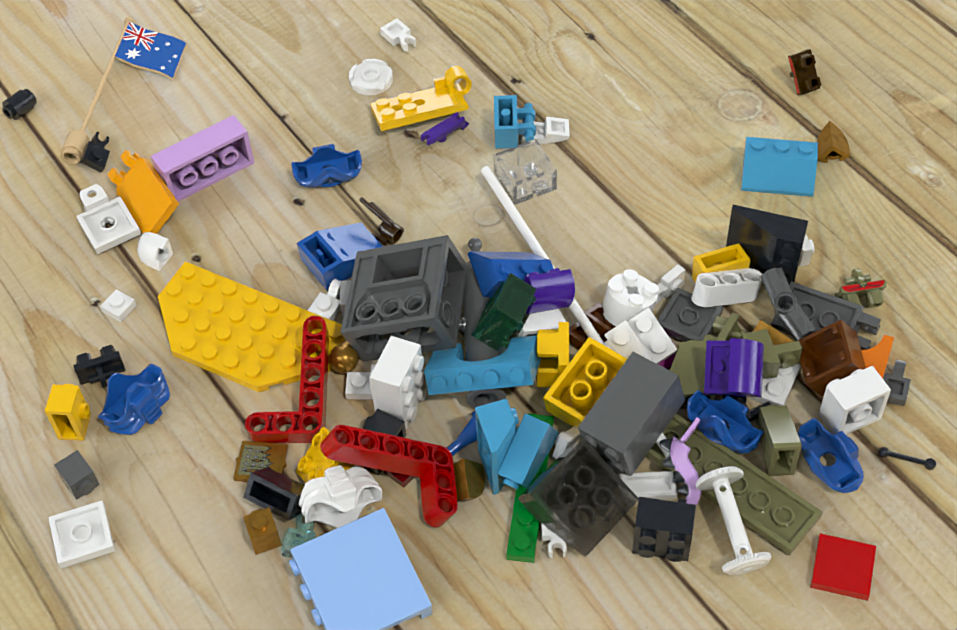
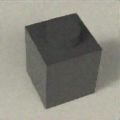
[54,450,100,500]

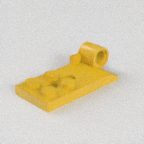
[370,66,472,131]

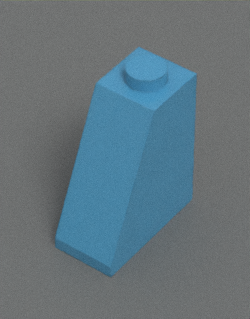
[497,414,560,490]

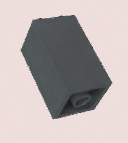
[578,352,685,476]

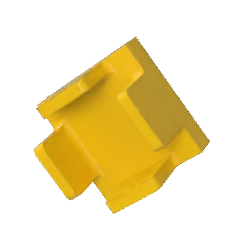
[537,322,569,387]

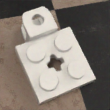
[76,184,141,254]

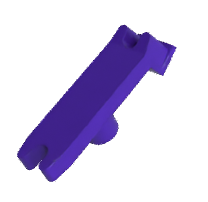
[421,112,469,145]

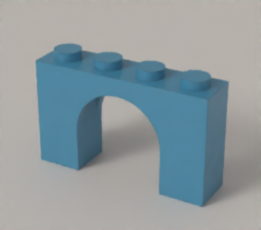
[424,335,541,395]

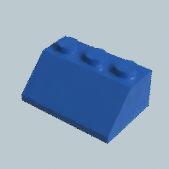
[468,251,554,297]

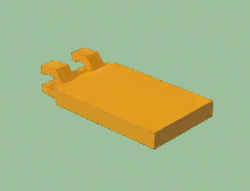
[107,150,179,234]

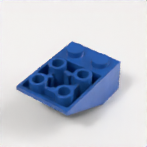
[296,222,383,291]

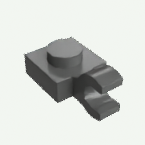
[883,359,911,406]

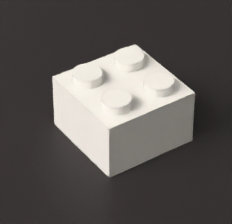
[819,366,891,435]

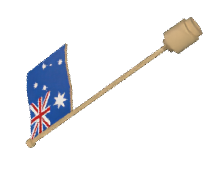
[61,17,187,164]

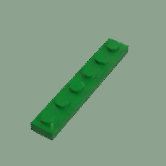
[506,413,554,563]

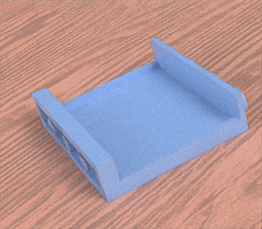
[289,508,432,630]

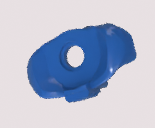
[291,144,362,188]
[98,364,170,435]
[687,390,764,453]
[798,418,864,493]

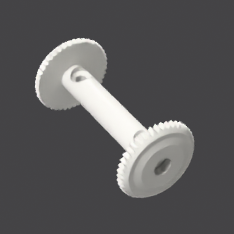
[696,466,771,575]

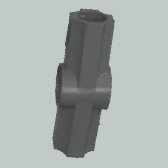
[761,268,817,341]

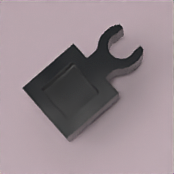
[80,132,110,173]

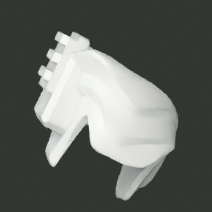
[299,465,382,528]

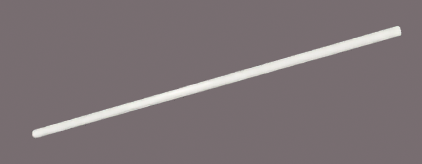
[481,166,670,458]

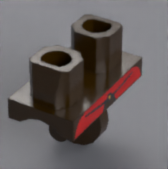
[788,49,821,95]

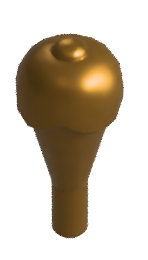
[329,339,359,374]

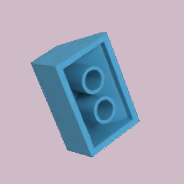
[741,137,818,197]
[475,399,519,495]

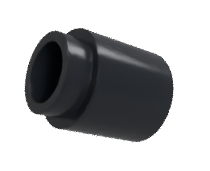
[2,89,37,120]

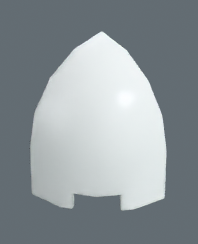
[137,232,173,271]

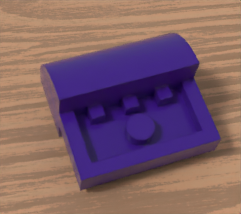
[509,268,575,316]
[704,338,764,397]

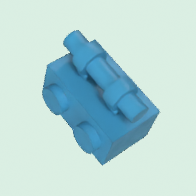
[494,95,536,149]

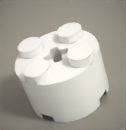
[602,269,659,326]

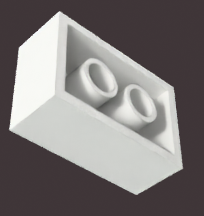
[369,336,428,428]

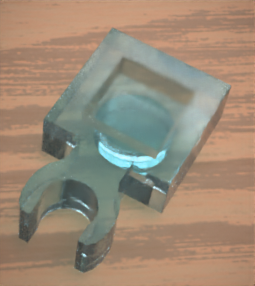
[282,514,316,558]

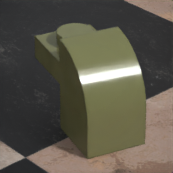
[741,329,802,378]

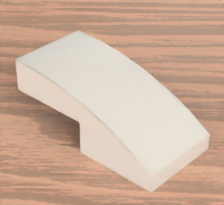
[521,117,570,144]

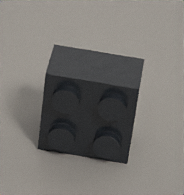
[632,497,696,562]

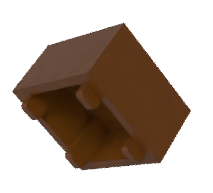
[797,320,866,397]

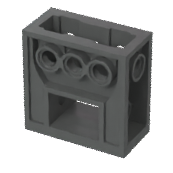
[340,235,468,362]

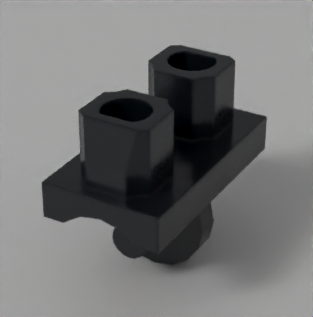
[73,345,126,388]

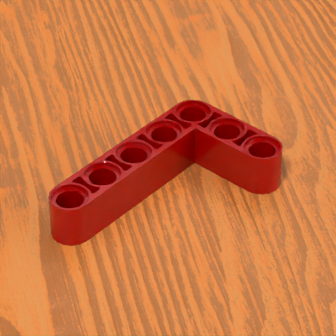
[245,315,329,444]
[320,425,458,528]

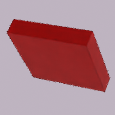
[810,533,876,601]

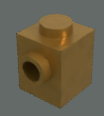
[243,507,282,555]

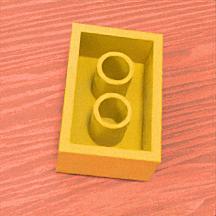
[543,337,627,428]

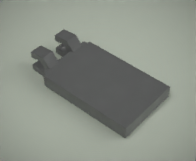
[771,281,881,350]

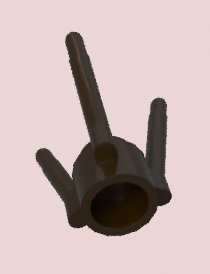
[359,197,404,245]

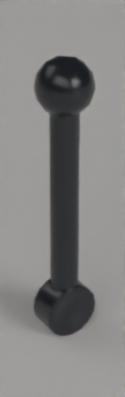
[879,447,936,470]

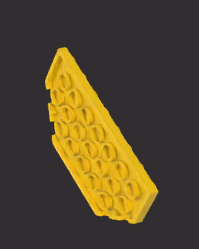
[158,261,345,392]

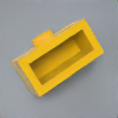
[692,243,750,283]
[45,383,91,441]

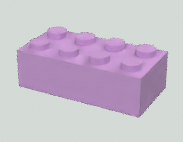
[151,115,255,202]

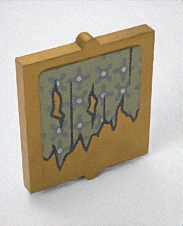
[233,441,288,482]

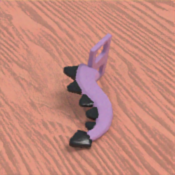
[660,418,701,506]

